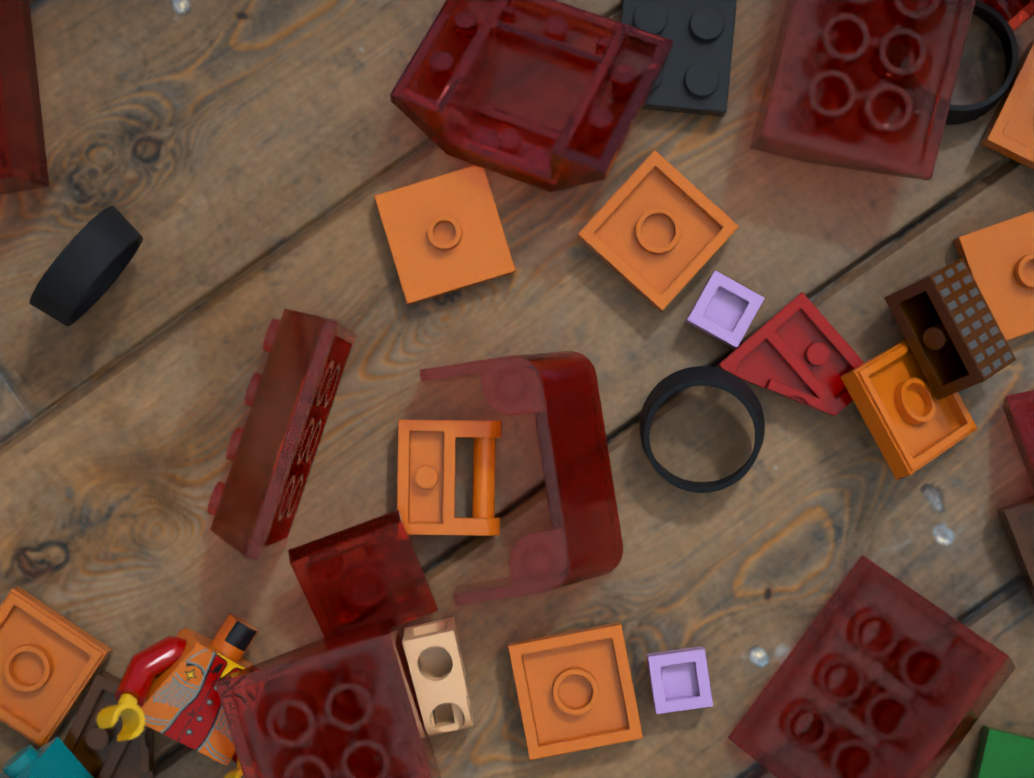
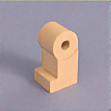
[402,617,474,737]

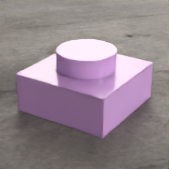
[685,270,765,349]
[646,646,713,714]

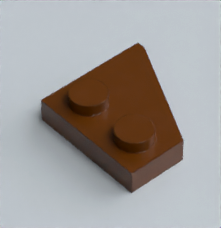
[63,670,154,778]

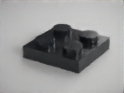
[613,0,737,117]

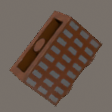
[884,257,1016,400]

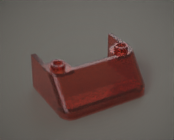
[419,351,623,606]

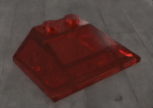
[390,0,673,193]

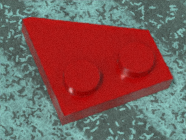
[717,292,864,416]

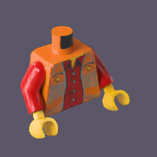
[96,613,267,778]

